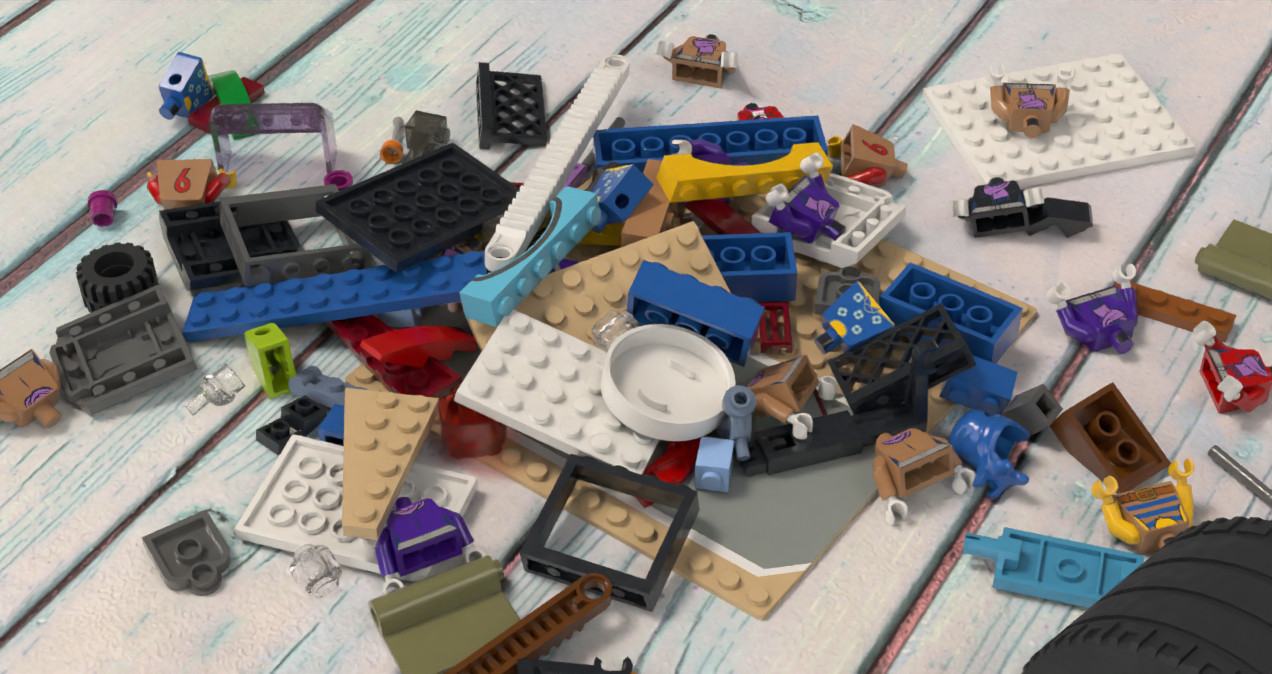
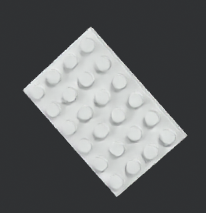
[454,309,660,475]
[234,434,478,583]

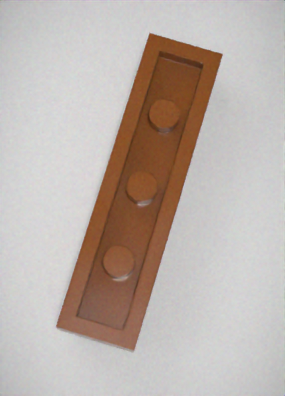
[1113,281,1236,343]

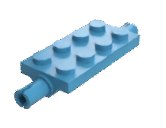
[962,527,1144,608]

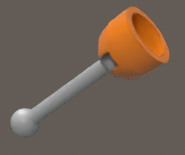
[380,117,404,164]

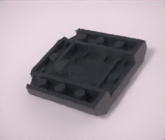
[159,201,300,291]

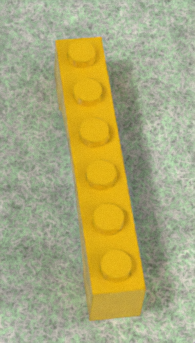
[656,142,833,203]

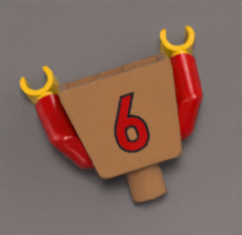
[827,124,908,187]
[147,159,237,209]

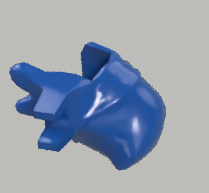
[949,409,1030,499]

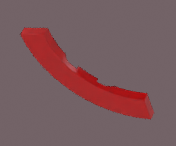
[635,434,707,509]

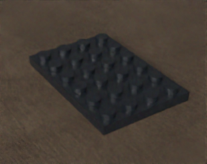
[315,142,520,273]

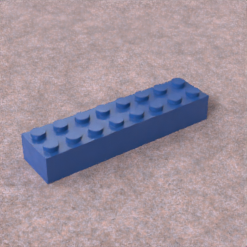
[592,115,828,178]

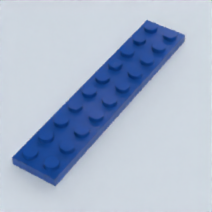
[182,251,491,342]

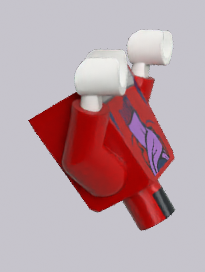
[1193,321,1272,413]

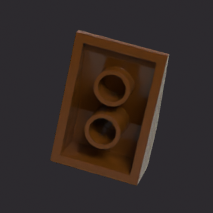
[1050,382,1171,494]

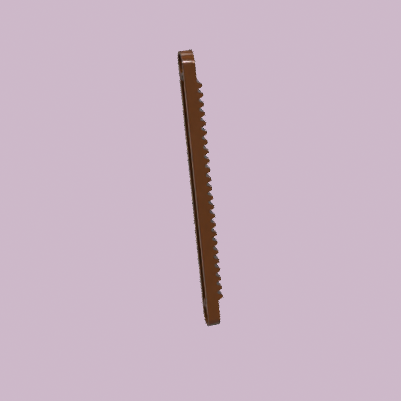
[444,573,612,674]

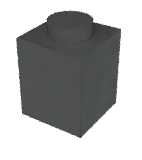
[1001,384,1063,435]

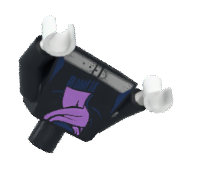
[950,177,1044,238]

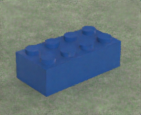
[702,232,797,302]
[625,260,765,367]
[879,262,1023,364]

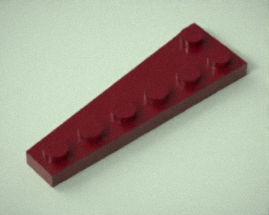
[325,315,462,401]

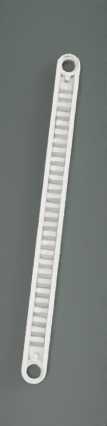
[485,54,630,272]

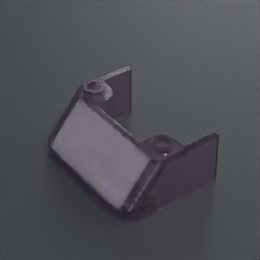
[209,103,337,174]

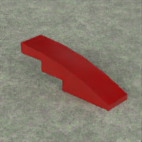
[360,325,479,368]

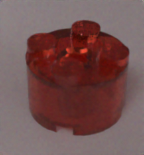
[438,385,507,459]

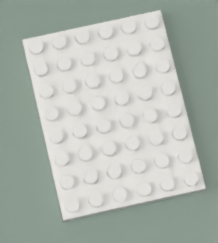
[922,53,1196,188]

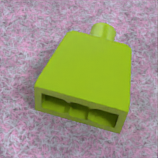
[244,323,296,399]

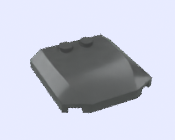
[49,284,198,415]

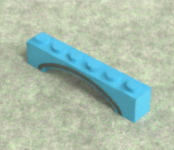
[459,186,601,327]

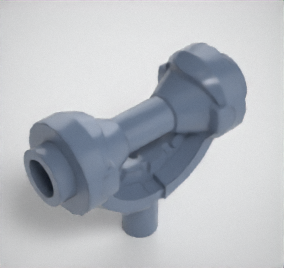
[716,385,756,461]

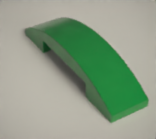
[208,70,260,140]

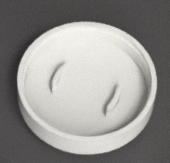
[600,324,735,441]

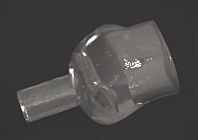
[185,363,246,416]

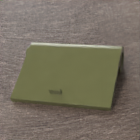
[1195,219,1272,300]
[368,555,520,674]

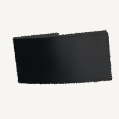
[256,395,328,455]

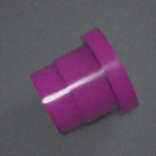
[324,170,353,191]
[88,190,118,227]

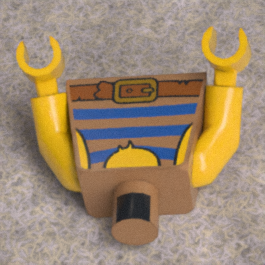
[1091,459,1194,555]

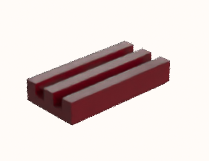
[758,302,792,353]

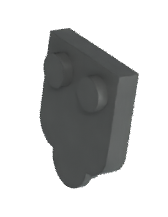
[814,267,880,315]
[142,510,231,596]

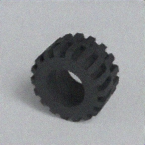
[76,242,159,313]

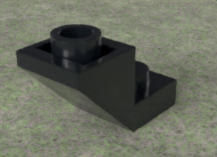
[1025,197,1093,238]

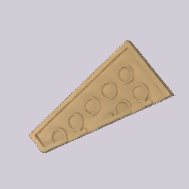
[342,388,440,540]

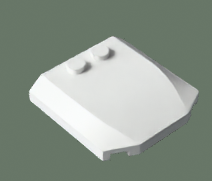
[752,174,906,268]

